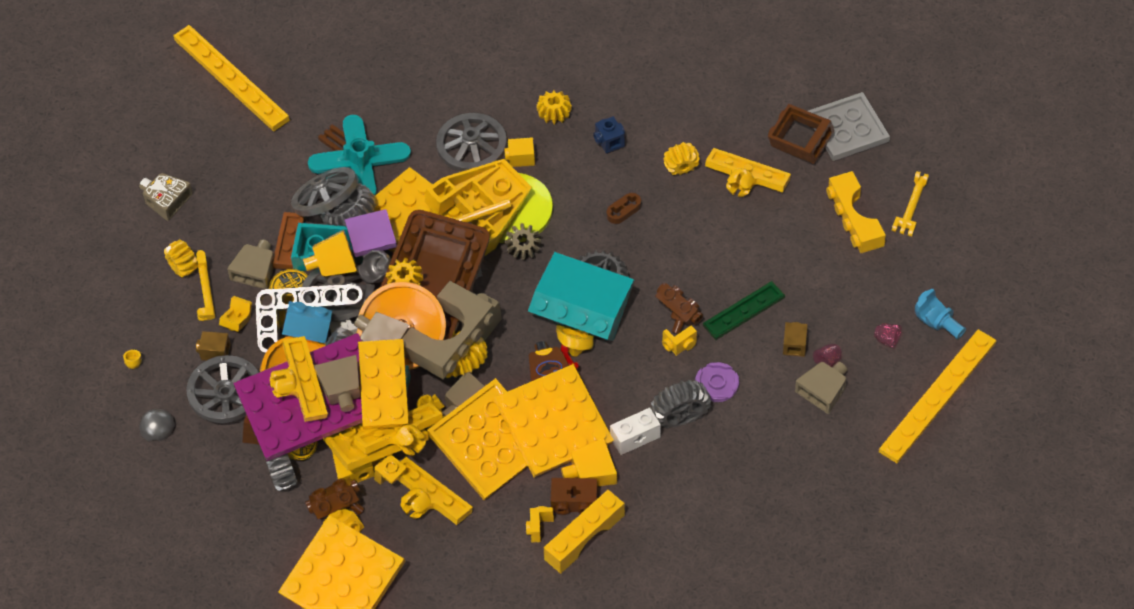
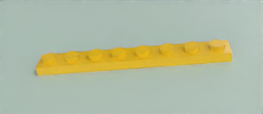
[173,25,290,132]
[879,329,996,464]

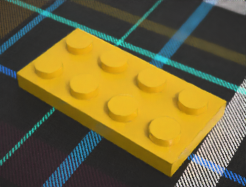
[358,339,408,429]

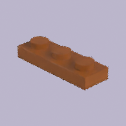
[272,212,305,269]

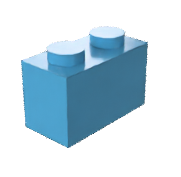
[282,301,332,343]

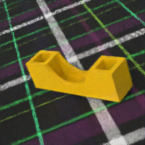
[826,171,886,253]
[544,490,625,574]

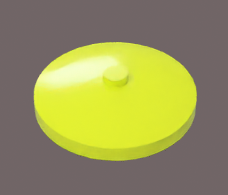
[499,173,553,243]

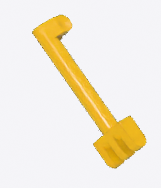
[891,171,929,237]
[196,250,215,321]

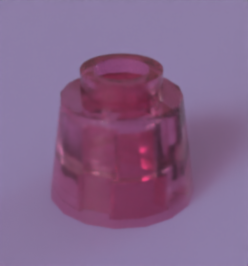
[874,323,902,348]
[813,344,842,367]

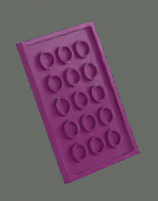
[233,333,363,461]

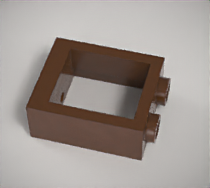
[768,104,835,164]

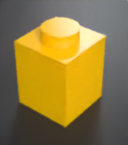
[504,138,535,167]

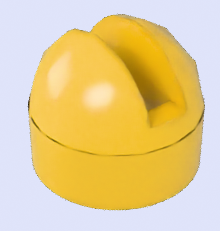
[123,350,142,369]

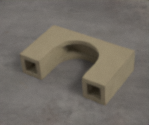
[402,281,495,379]

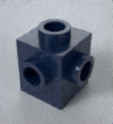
[593,116,625,154]

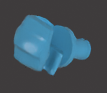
[915,289,966,339]

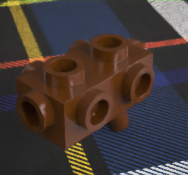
[655,283,703,335]
[305,477,364,519]

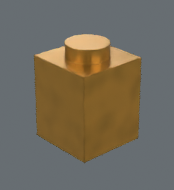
[783,322,807,357]
[196,331,231,361]

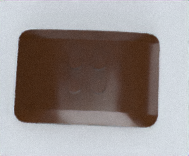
[381,210,490,340]

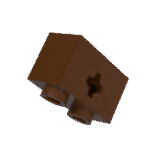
[550,478,597,515]

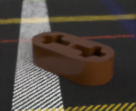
[606,193,641,224]

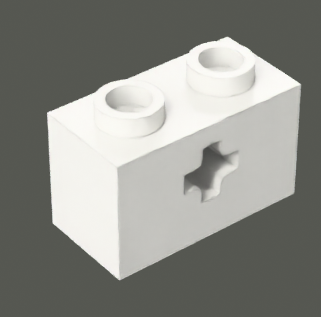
[610,408,660,455]

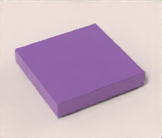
[345,209,397,257]

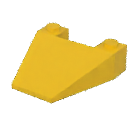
[425,159,532,256]

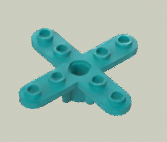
[308,115,411,196]

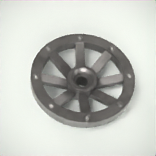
[436,113,507,172]
[291,167,359,216]
[302,264,375,321]
[187,355,259,423]

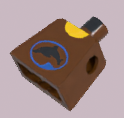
[529,341,569,381]

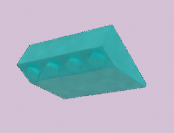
[528,252,635,341]

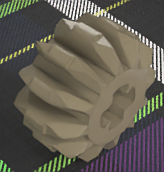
[505,223,541,260]

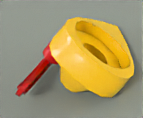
[556,325,594,370]

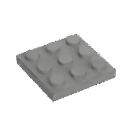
[808,92,890,161]

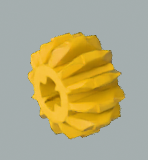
[537,90,572,125]
[663,142,700,175]
[164,240,198,277]
[386,258,424,286]

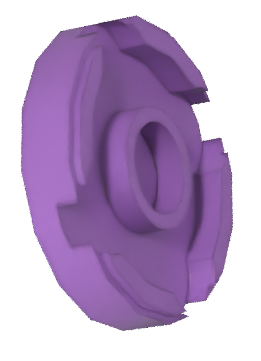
[695,362,739,402]

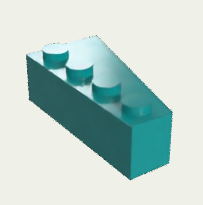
[291,223,364,271]

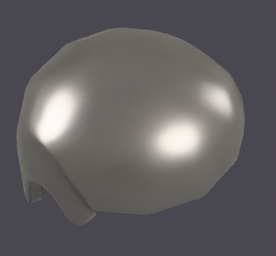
[358,250,391,283]
[139,409,175,441]

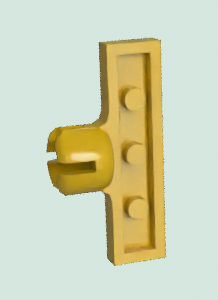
[705,148,791,197]
[270,336,328,422]
[353,402,443,455]
[397,457,473,525]

